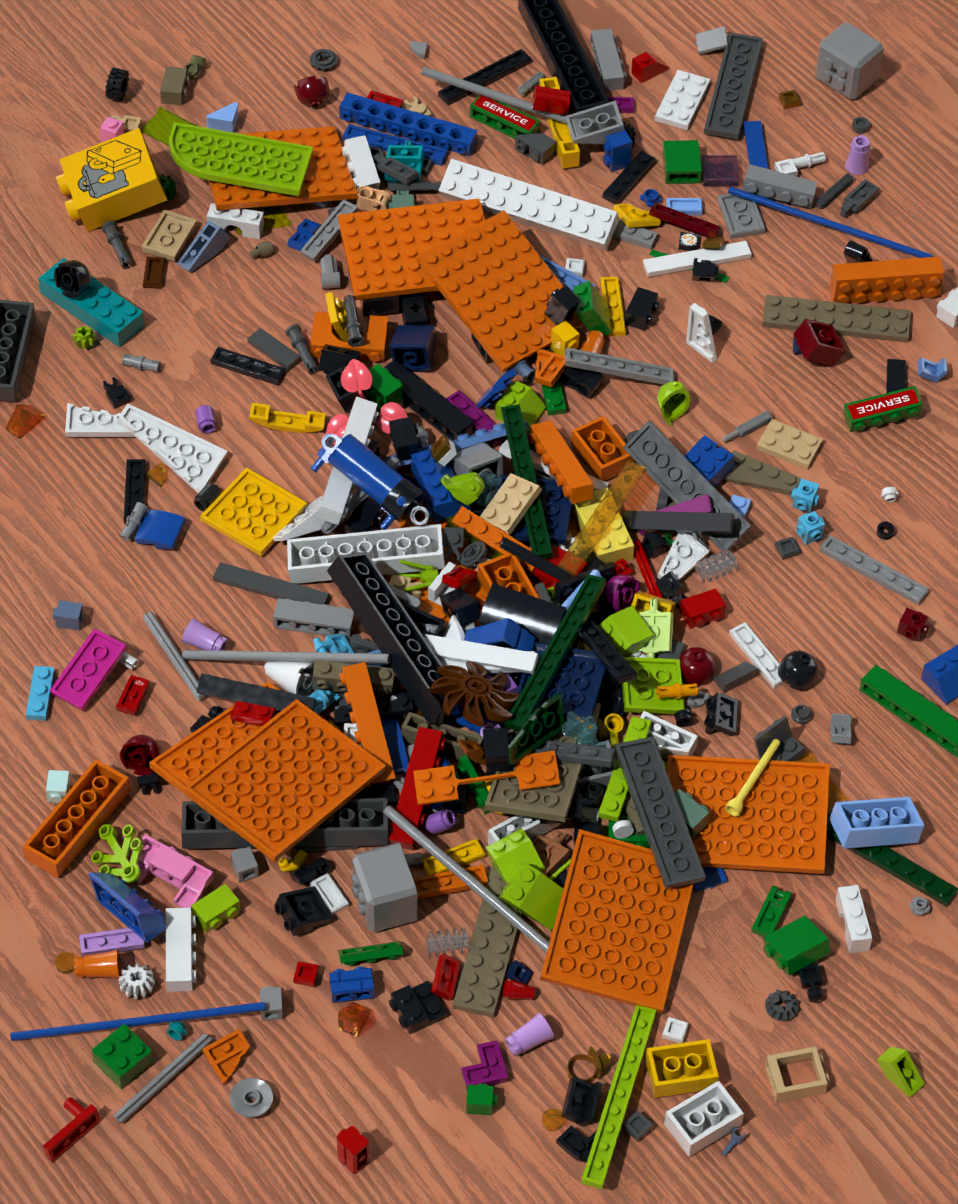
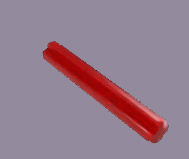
[633,540,664,598]

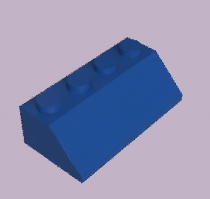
[411,450,471,522]
[921,645,958,705]
[88,872,166,943]

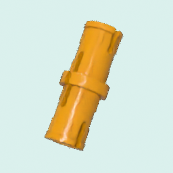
[656,683,698,699]

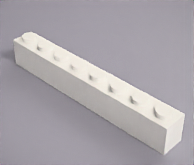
[316,396,379,525]

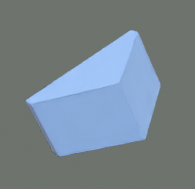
[206,102,239,132]

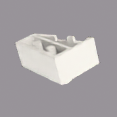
[640,711,698,759]

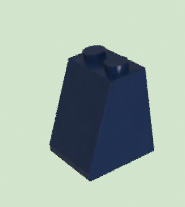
[389,325,437,371]

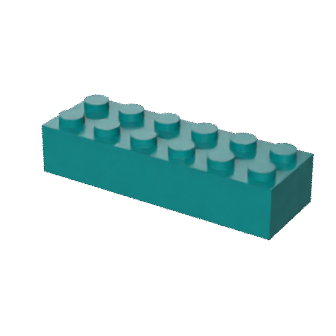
[38,258,145,347]

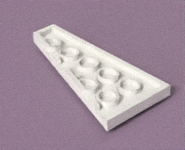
[118,403,228,493]

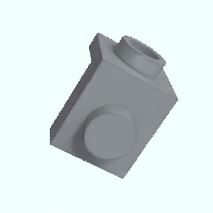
[830,713,851,745]

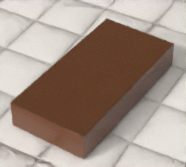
[143,256,165,289]

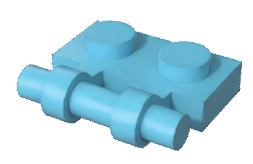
[313,634,354,653]

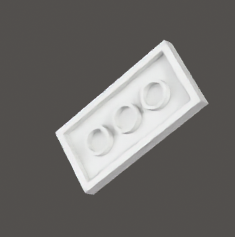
[654,70,710,130]

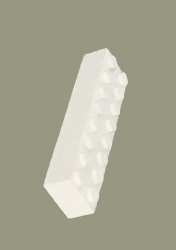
[287,524,445,584]

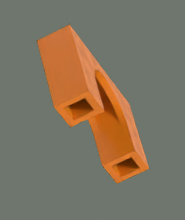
[311,312,388,362]

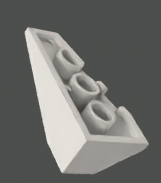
[273,496,345,541]

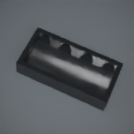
[479,583,566,644]

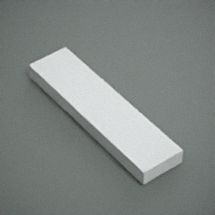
[729,622,787,689]

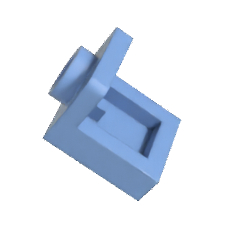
[917,357,948,383]

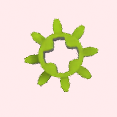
[73,326,96,349]

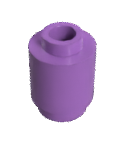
[195,405,217,434]
[425,809,456,835]

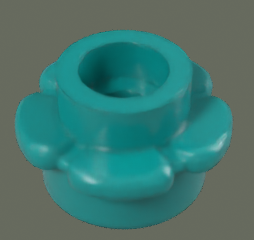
[167,1021,187,1041]

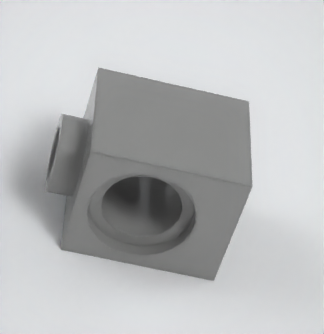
[230,847,259,883]
[260,986,283,1021]

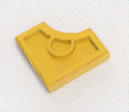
[613,203,661,228]

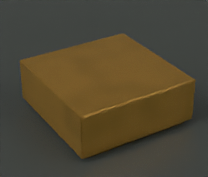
[778,90,801,109]
[703,237,725,249]
[431,435,451,462]

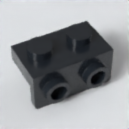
[561,1076,602,1127]

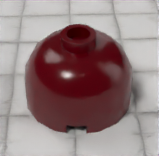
[294,76,330,108]
[679,647,716,687]
[120,735,161,776]

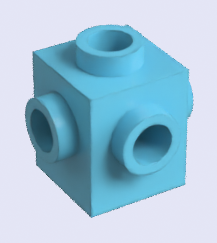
[791,478,820,512]
[796,511,825,545]

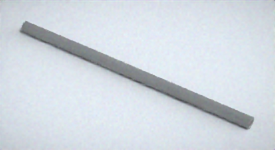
[421,67,567,124]
[182,650,391,664]
[383,805,549,953]

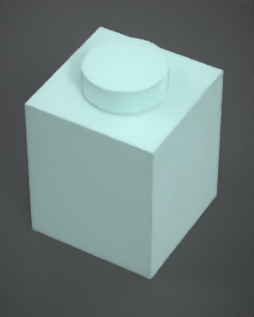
[46,770,71,803]

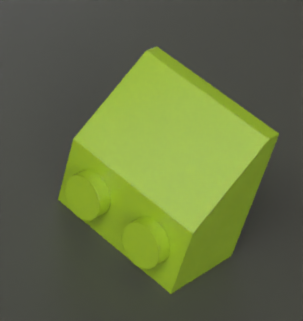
[495,380,546,431]
[598,606,655,657]
[486,828,545,883]

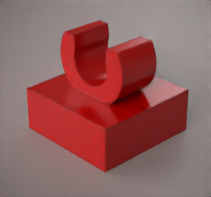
[614,558,634,576]

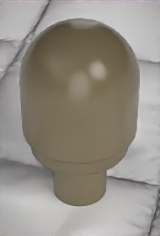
[250,241,274,258]

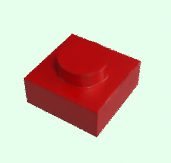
[293,961,319,987]

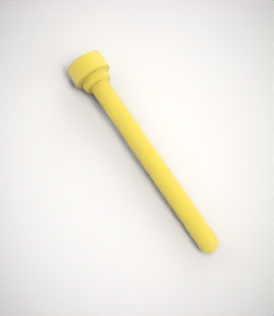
[725,739,780,817]

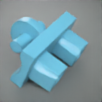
[308,689,340,714]

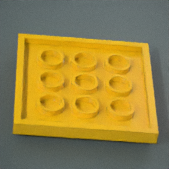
[200,467,307,557]

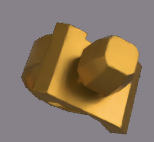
[567,1046,612,1083]

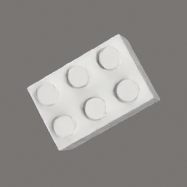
[664,1081,744,1157]

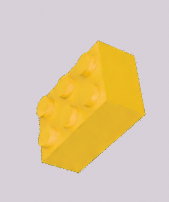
[645,1039,719,1098]

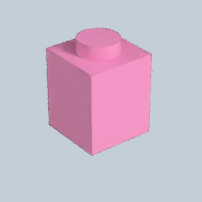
[100,117,125,143]

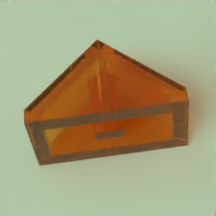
[6,404,45,439]
[338,1002,372,1037]

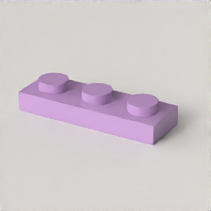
[79,928,145,956]

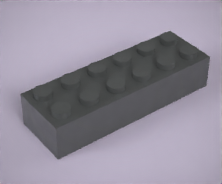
[0,300,36,402]

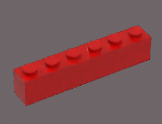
[389,726,446,851]

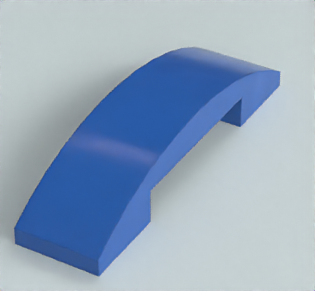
[380,716,408,775]

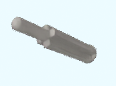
[722,411,772,442]

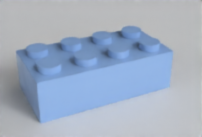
[830,797,924,849]

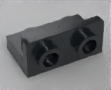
[704,692,738,736]

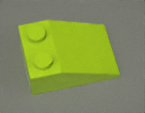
[498,861,563,931]

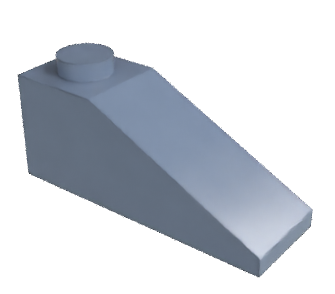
[177,220,230,273]

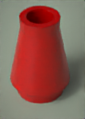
[503,979,535,1000]

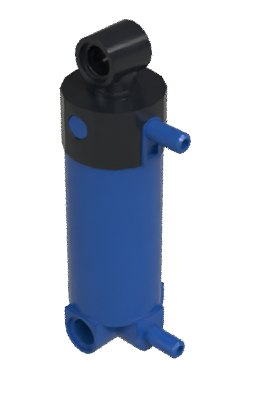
[311,433,433,530]

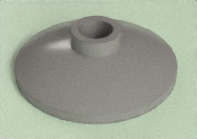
[230,1078,273,1118]

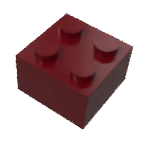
[793,319,846,366]

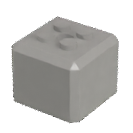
[815,22,884,100]
[351,843,417,932]

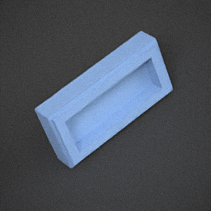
[666,198,703,215]

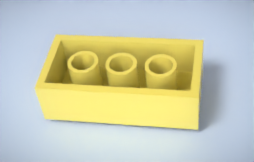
[571,488,634,565]

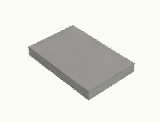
[717,193,766,239]

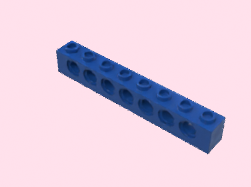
[339,92,478,156]

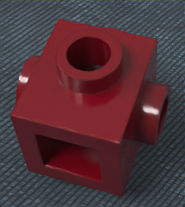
[897,608,929,642]

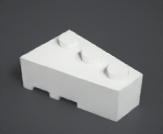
[342,135,380,190]

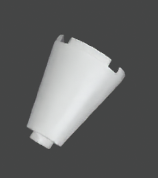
[264,661,316,696]

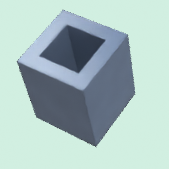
[53,600,84,631]

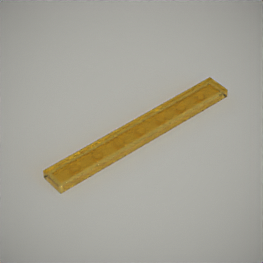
[558,460,646,577]

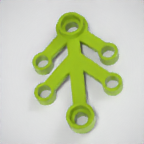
[91,824,144,883]

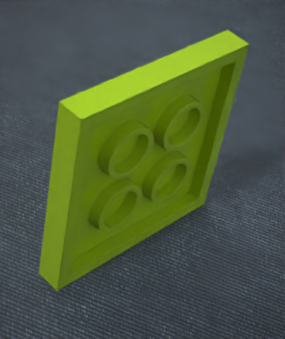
[622,657,684,714]

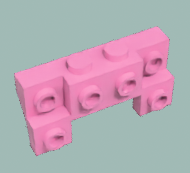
[129,834,214,912]

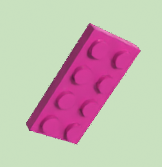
[50,628,128,711]

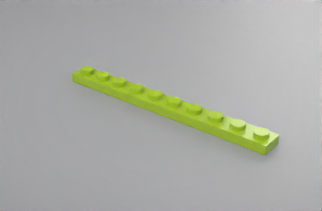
[581,1005,657,1190]

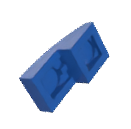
[287,219,321,251]

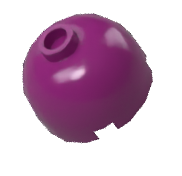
[603,574,640,612]

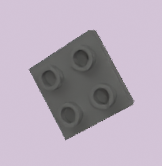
[754,716,806,762]

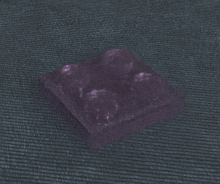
[701,155,739,186]

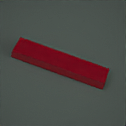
[649,203,721,238]

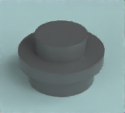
[791,705,811,724]

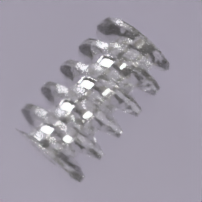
[695,549,739,584]
[425,927,470,959]

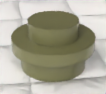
[190,55,207,68]
[184,62,201,79]

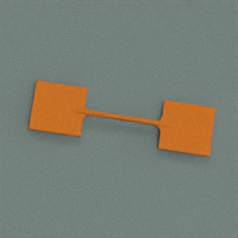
[413,750,560,805]

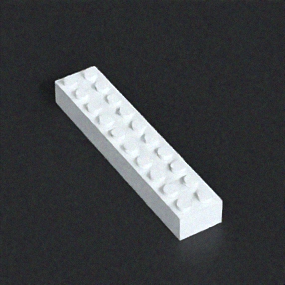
[439,159,619,251]

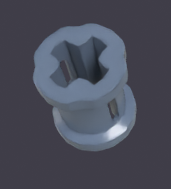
[513,359,536,383]

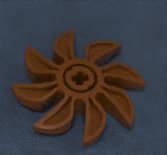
[429,660,520,727]

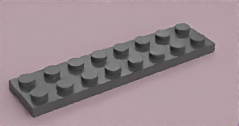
[704,32,763,140]
[623,421,752,554]
[614,737,706,889]

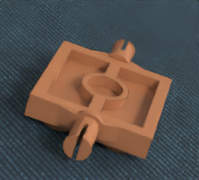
[531,832,571,878]

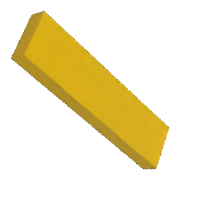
[600,277,626,337]

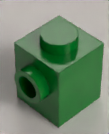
[466,1084,497,1115]

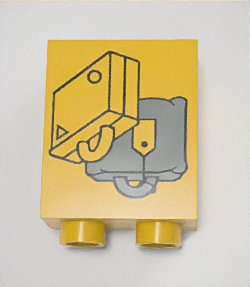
[56,128,167,232]

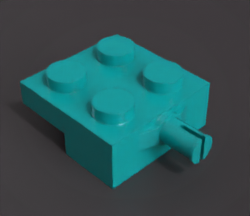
[384,140,425,181]

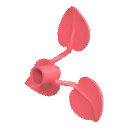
[326,359,408,445]

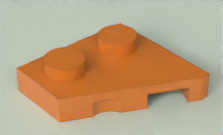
[535,349,567,387]
[202,1029,250,1085]

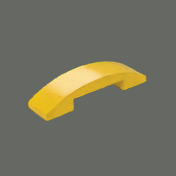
[249,403,326,433]

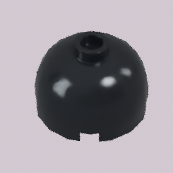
[54,260,91,298]
[778,650,818,690]

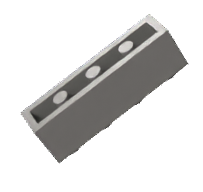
[590,28,627,91]
[742,164,817,209]
[273,598,355,640]

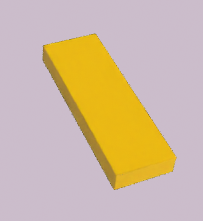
[422,838,486,875]

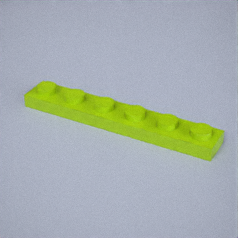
[598,716,651,822]

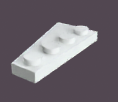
[65,403,135,437]

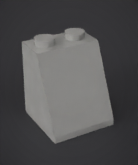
[449,442,503,488]

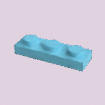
[26,666,55,721]

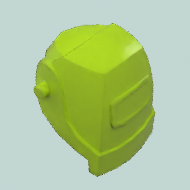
[657,381,691,426]
[441,472,485,506]

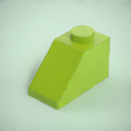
[876,1047,925,1097]

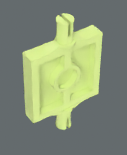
[638,599,674,658]

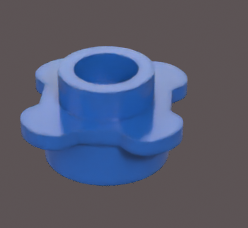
[640,189,661,207]

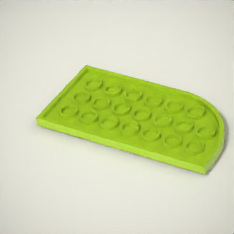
[169,122,313,196]

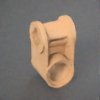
[356,186,392,211]

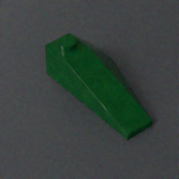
[508,693,565,765]

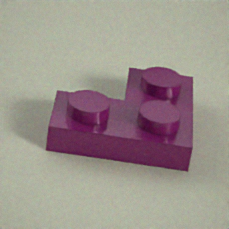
[461,1040,508,1090]

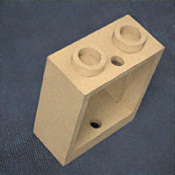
[765,1047,830,1103]

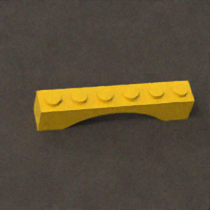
[539,77,580,169]

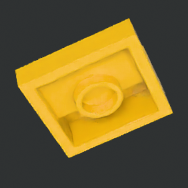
[325,292,349,341]

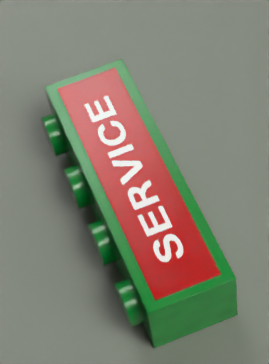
[470,95,540,139]
[843,386,923,432]

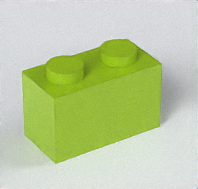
[191,884,241,933]

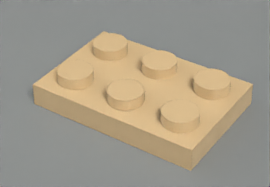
[141,210,197,262]
[756,419,823,470]
[480,473,542,535]

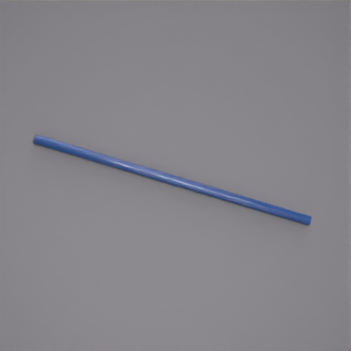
[728,186,932,258]
[10,1002,266,1041]

